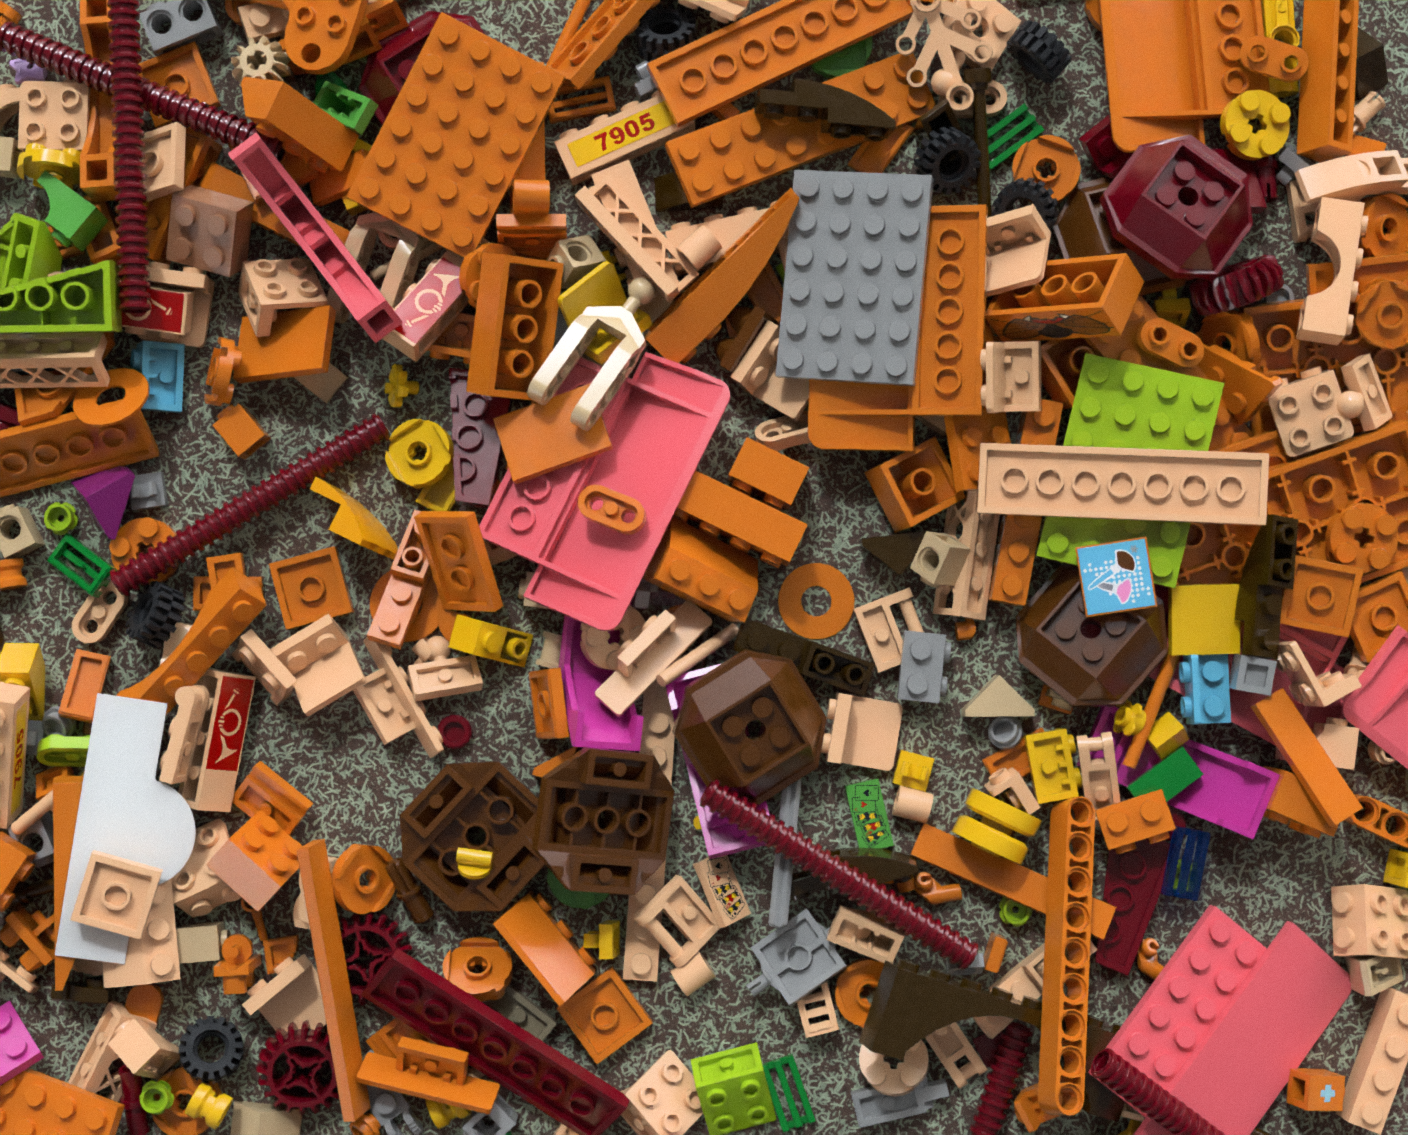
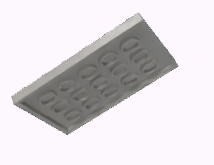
[775,170,934,386]

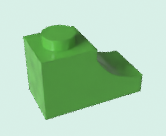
[313,81,379,135]
[37,170,108,252]

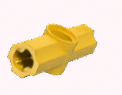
[1261,0,1300,98]

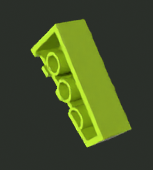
[0,260,122,334]

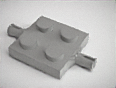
[746,908,847,1007]

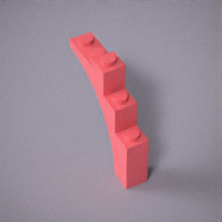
[228,133,403,343]

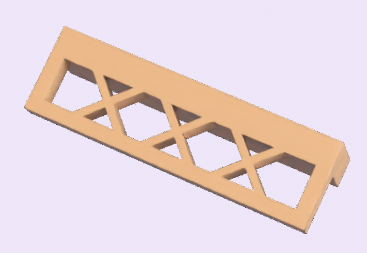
[575,174,699,303]
[0,332,110,388]
[932,490,1000,621]
[68,1001,157,1102]

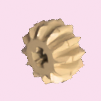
[231,35,291,88]

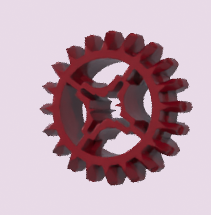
[1189,255,1285,316]
[340,912,413,1006]
[256,1020,339,1116]

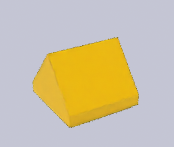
[1147,712,1189,760]

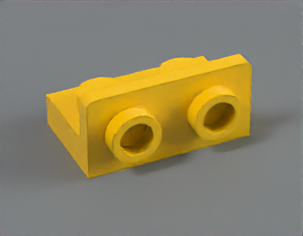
[1024,728,1082,804]

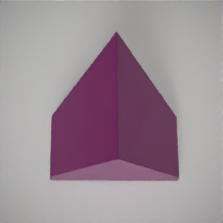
[71,466,135,540]

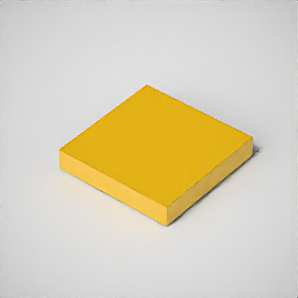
[1168,583,1240,656]

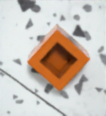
[212,403,271,460]
[1286,1068,1345,1111]

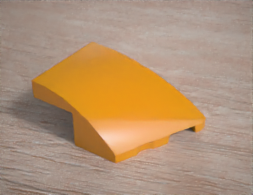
[310,477,398,560]

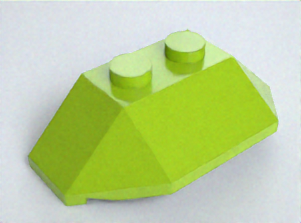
[0,213,63,288]

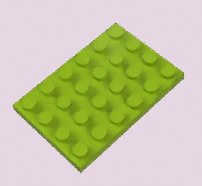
[1036,353,1225,589]

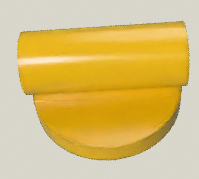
[456,847,494,880]

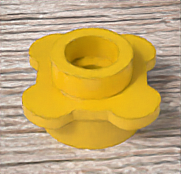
[1113,701,1146,736]

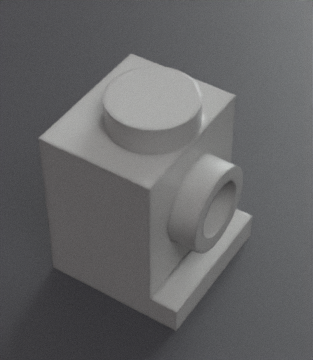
[462,1093,518,1135]

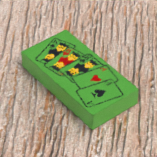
[844,778,894,849]

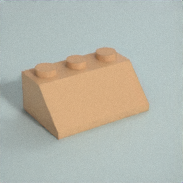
[101,879,181,988]

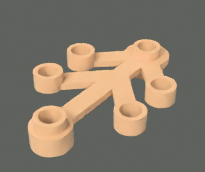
[895,0,993,111]

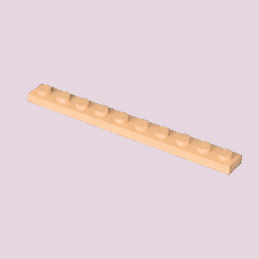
[623,656,681,982]

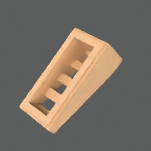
[797,982,839,1038]

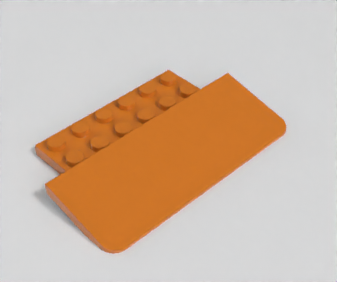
[1099,0,1270,153]
[808,204,988,452]

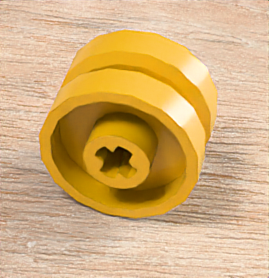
[952,788,1042,865]

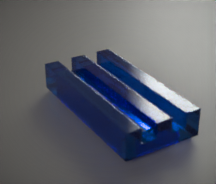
[1161,826,1211,901]

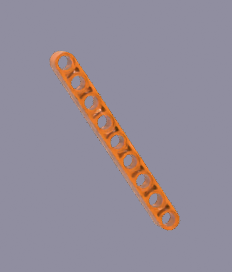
[1038,796,1095,1116]

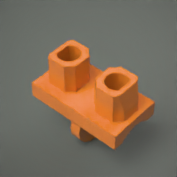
[0,908,55,972]
[213,934,262,995]

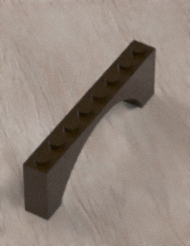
[859,958,1125,1122]

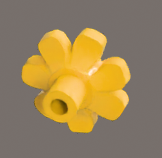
[385,364,419,408]

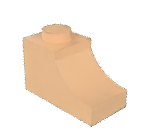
[1275,717,1359,770]
[827,905,905,963]
[108,1018,180,1080]

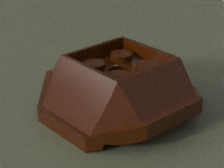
[1052,177,1188,296]
[1015,564,1168,708]
[672,649,827,805]
[532,747,675,895]
[399,761,545,911]

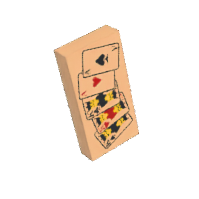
[693,855,751,928]

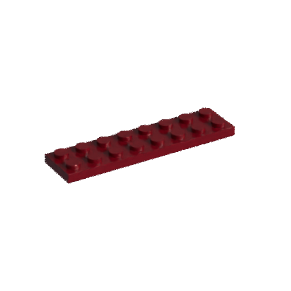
[361,948,630,1135]

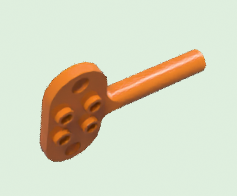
[248,0,368,75]

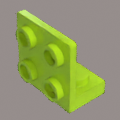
[691,1042,776,1135]

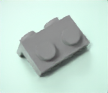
[897,630,951,703]

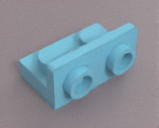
[130,340,185,413]
[1179,654,1231,725]

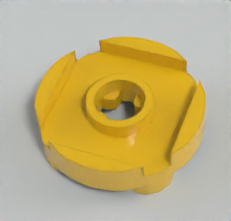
[1220,90,1291,161]
[17,143,81,190]
[385,419,454,489]

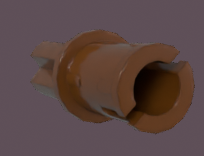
[386,857,434,924]

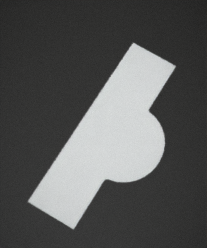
[55,693,196,964]

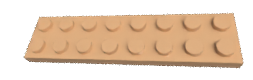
[977,443,1269,526]

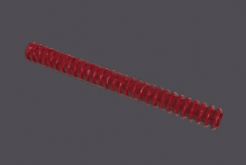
[107,0,151,313]
[0,21,286,162]
[110,413,391,597]
[700,779,978,970]
[969,1021,1034,1135]
[1090,1048,1225,1135]

